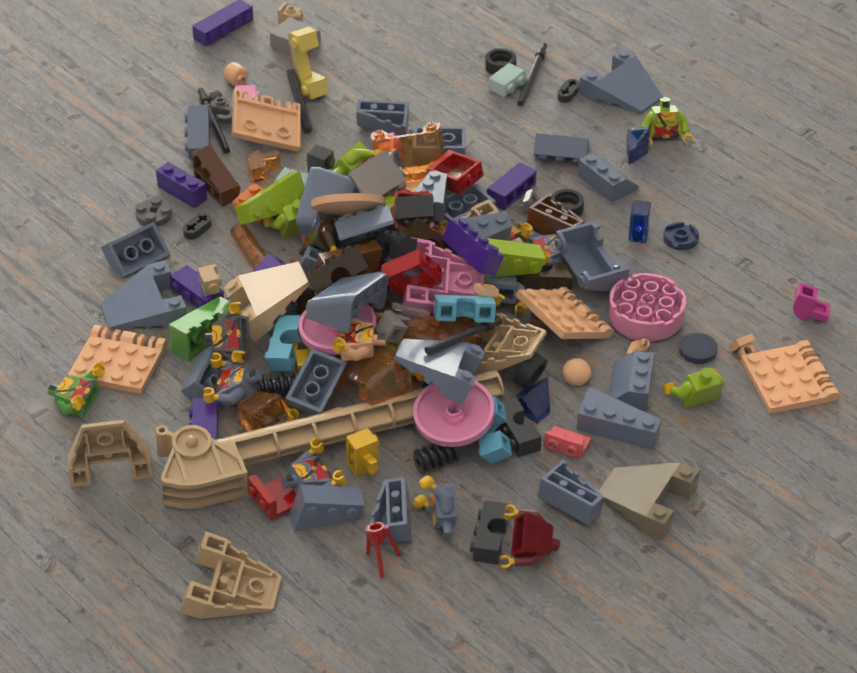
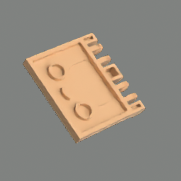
[232,89,300,152]
[515,287,614,339]
[68,325,168,394]
[740,340,840,414]

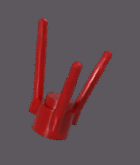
[365,522,401,578]

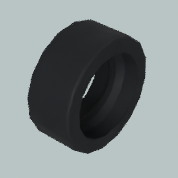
[485,48,516,75]
[552,189,584,217]
[513,351,548,390]

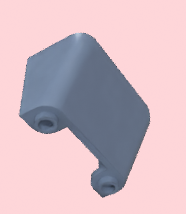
[296,167,359,238]
[554,220,629,293]
[306,272,388,333]

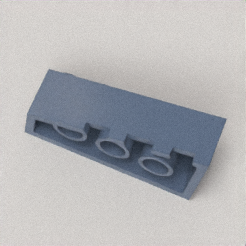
[577,387,661,450]

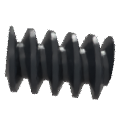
[257,371,296,400]
[413,443,459,474]

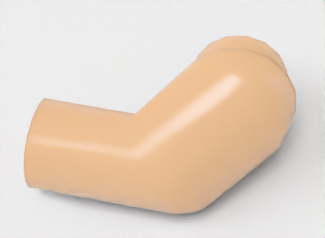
[625,338,650,356]

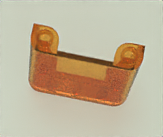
[371,122,447,182]
[336,344,413,405]

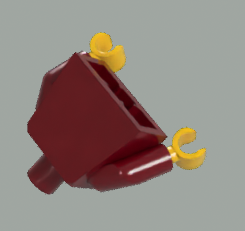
[499,504,560,570]

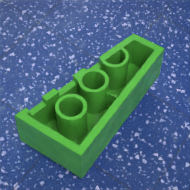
[168,296,232,362]

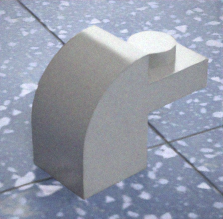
[375,310,413,344]

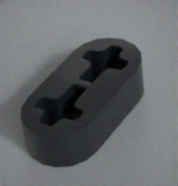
[557,78,580,103]
[183,213,212,240]

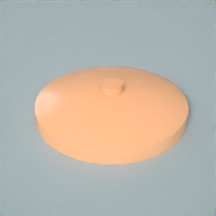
[311,193,386,218]

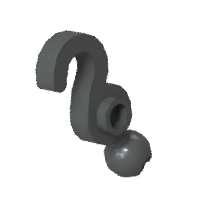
[209,90,233,124]

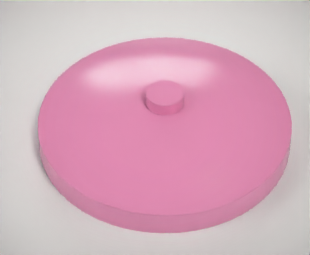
[298,304,377,355]
[413,381,495,447]

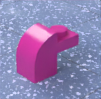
[793,283,830,322]

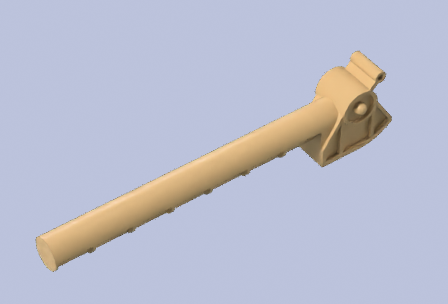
[156,370,504,509]

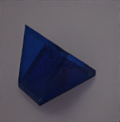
[626,126,650,164]
[513,377,550,424]

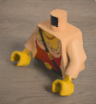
[333,318,386,361]

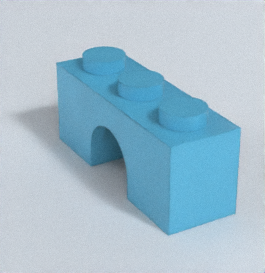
[433,295,496,323]
[264,315,302,372]
[478,396,512,464]

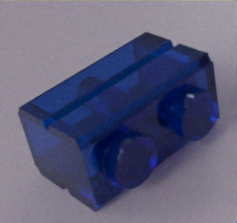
[628,200,651,243]

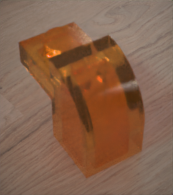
[247,150,281,184]

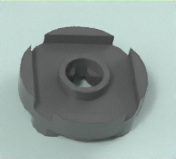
[136,196,172,227]

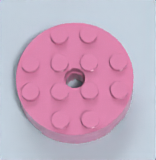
[609,273,686,342]

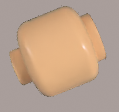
[223,62,248,87]

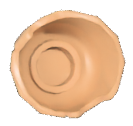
[561,358,592,386]

